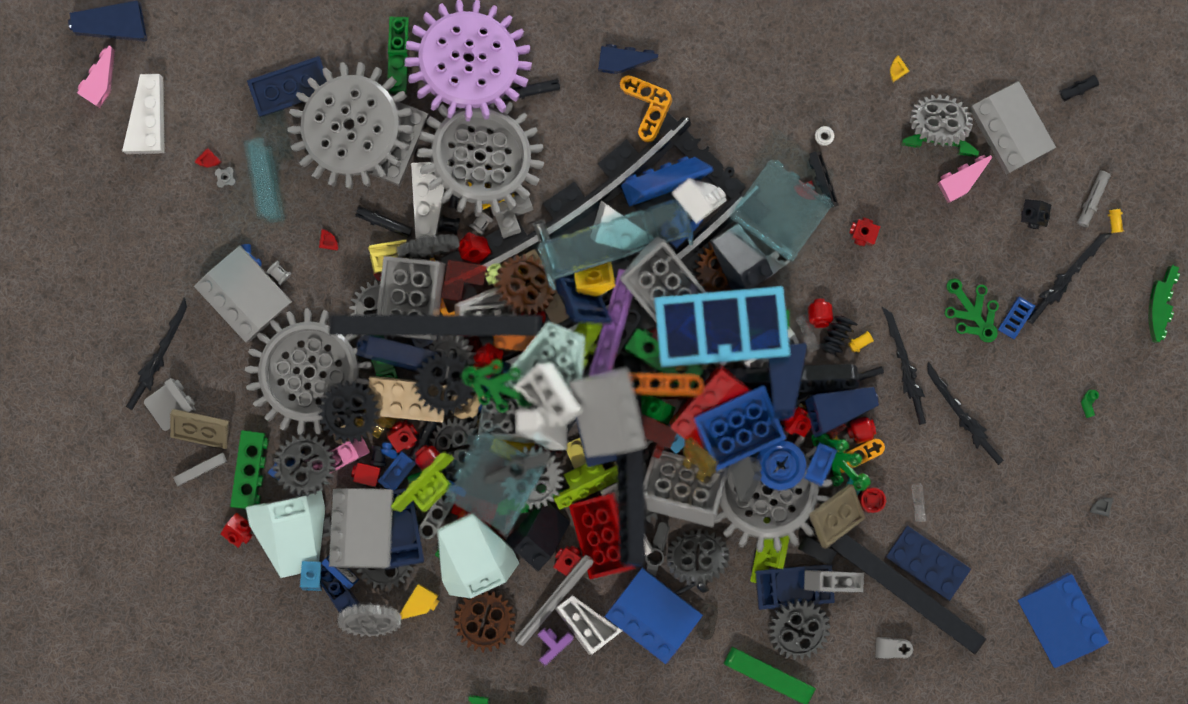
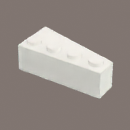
[122,74,164,154]
[411,161,451,238]

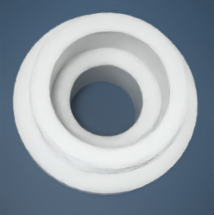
[815,126,834,146]

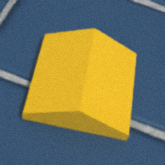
[573,260,615,297]

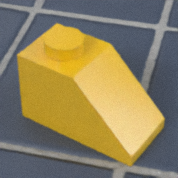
[400,584,439,619]

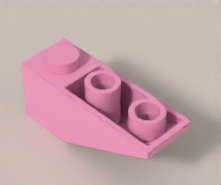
[77,46,115,108]
[938,155,992,203]
[313,436,370,473]

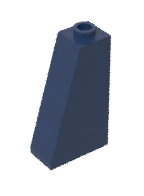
[68,0,147,41]
[356,335,439,372]
[767,343,807,420]
[805,387,879,437]

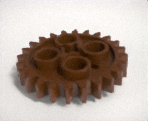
[693,242,731,293]
[494,254,556,316]
[453,591,516,653]

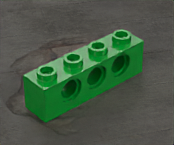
[625,328,703,390]
[230,430,269,509]

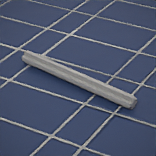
[515,555,594,646]

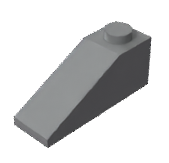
[804,570,864,592]

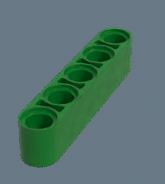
[723,646,816,704]

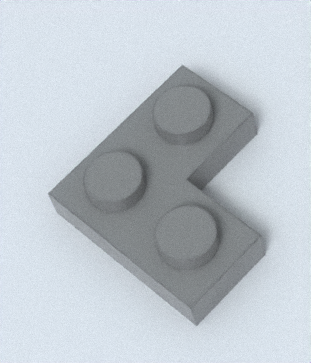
[495,194,534,239]

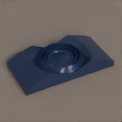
[554,268,612,325]
[386,488,424,569]
[755,564,835,610]

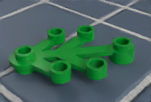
[944,278,999,343]
[462,360,533,412]
[812,433,871,491]

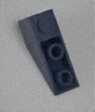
[598,44,658,74]
[320,566,360,613]

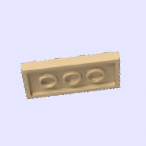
[366,376,447,422]

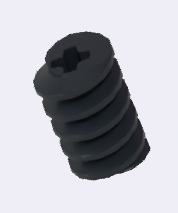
[819,315,858,358]

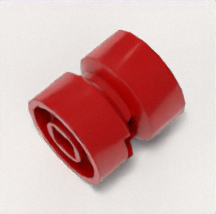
[858,488,886,513]

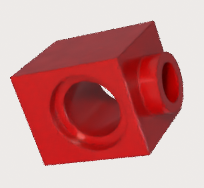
[458,232,491,264]
[351,463,382,487]

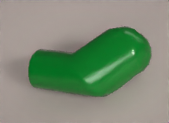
[1081,390,1099,418]

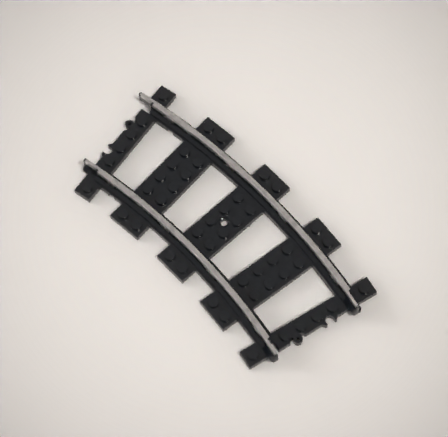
[441,111,771,398]

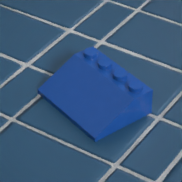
[621,156,713,207]
[694,385,786,471]
[605,567,703,664]
[1017,573,1109,668]

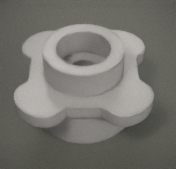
[215,167,236,188]

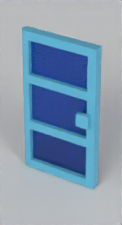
[654,286,790,368]

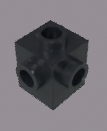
[1021,199,1052,229]

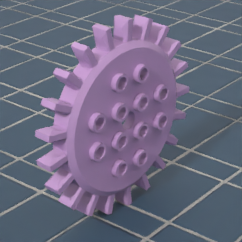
[404,0,532,121]

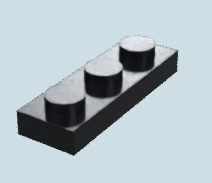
[809,151,839,208]

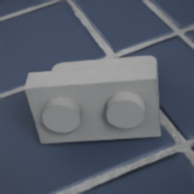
[144,378,196,431]

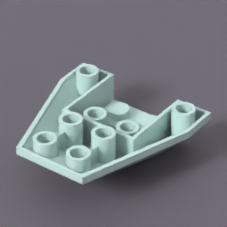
[504,322,584,392]
[246,490,325,578]
[437,514,519,598]

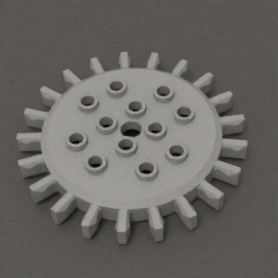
[288,62,414,189]
[417,102,544,217]
[245,308,373,435]
[714,429,832,552]

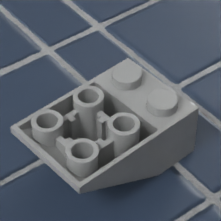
[478,398,540,443]

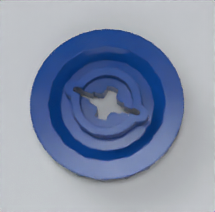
[757,441,806,491]

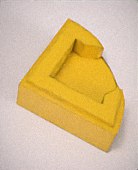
[890,56,909,83]

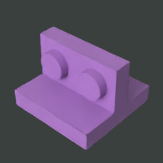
[538,627,574,665]

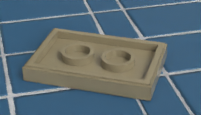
[170,409,229,449]
[809,484,866,548]

